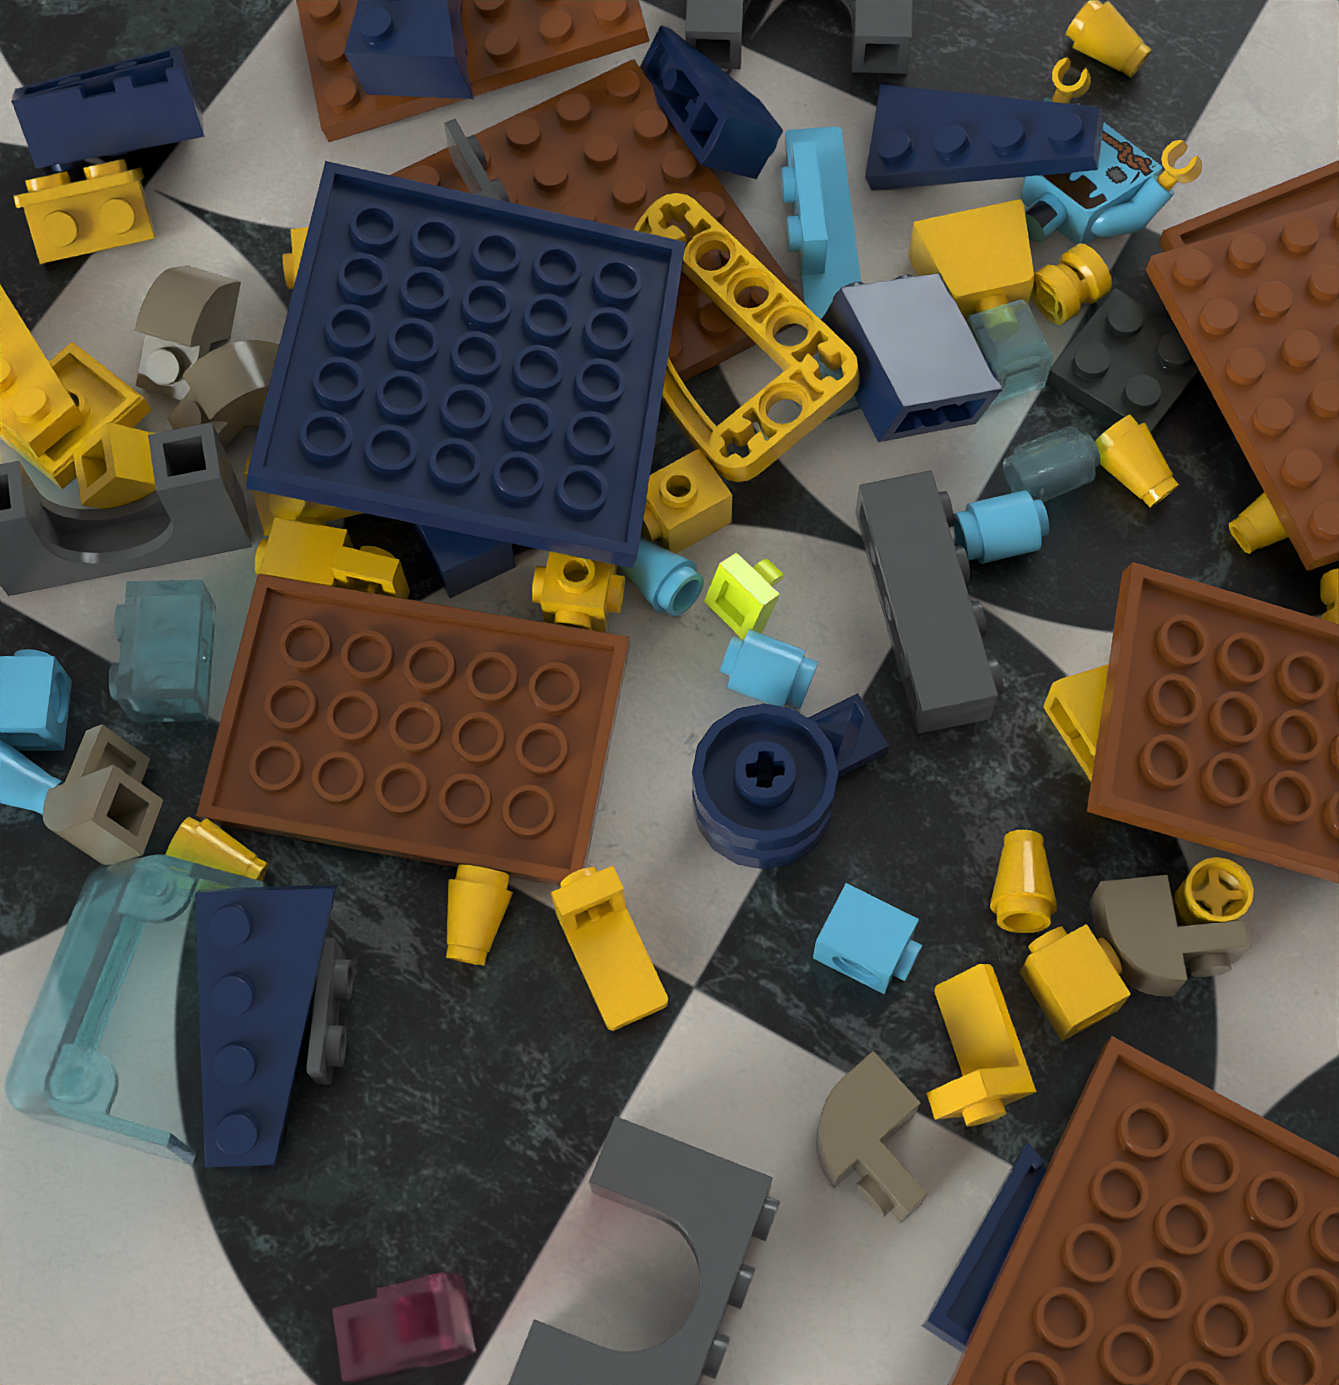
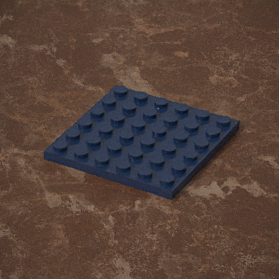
[246,161,686,568]

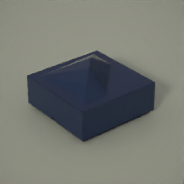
[808,693,889,779]

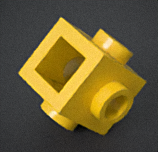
[532,551,625,633]

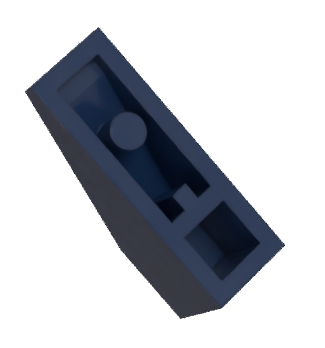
[640,25,784,180]

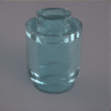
[1003,425,1100,502]

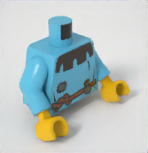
[1021,58,1202,245]

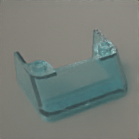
[5,854,267,1166]

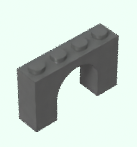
[685,0,912,74]
[0,422,252,596]
[508,1116,780,1385]

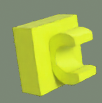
[703,552,785,640]

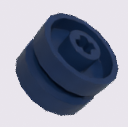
[692,703,838,869]

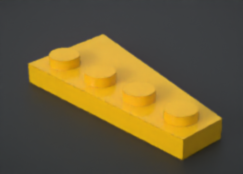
[0,285,84,458]

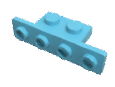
[781,126,861,320]

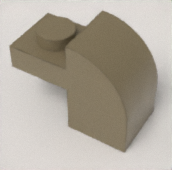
[135,265,241,400]
[167,340,279,449]
[43,724,163,865]
[1089,875,1250,997]
[816,1051,928,1223]

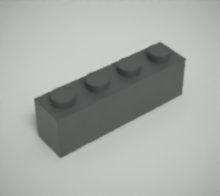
[855,470,1004,734]

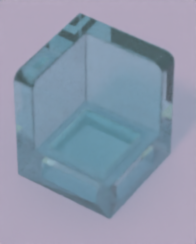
[967,299,1053,405]

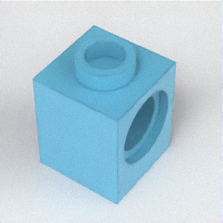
[0,650,72,751]
[813,883,922,994]

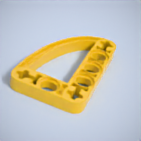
[634,193,860,482]

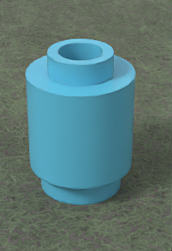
[953,490,1049,564]
[720,629,818,709]

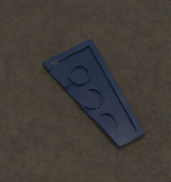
[865,84,1104,191]
[195,885,338,1167]

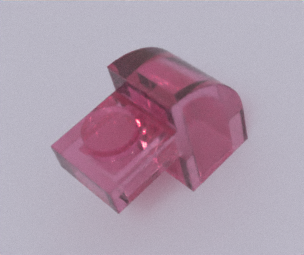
[332,1272,476,1382]

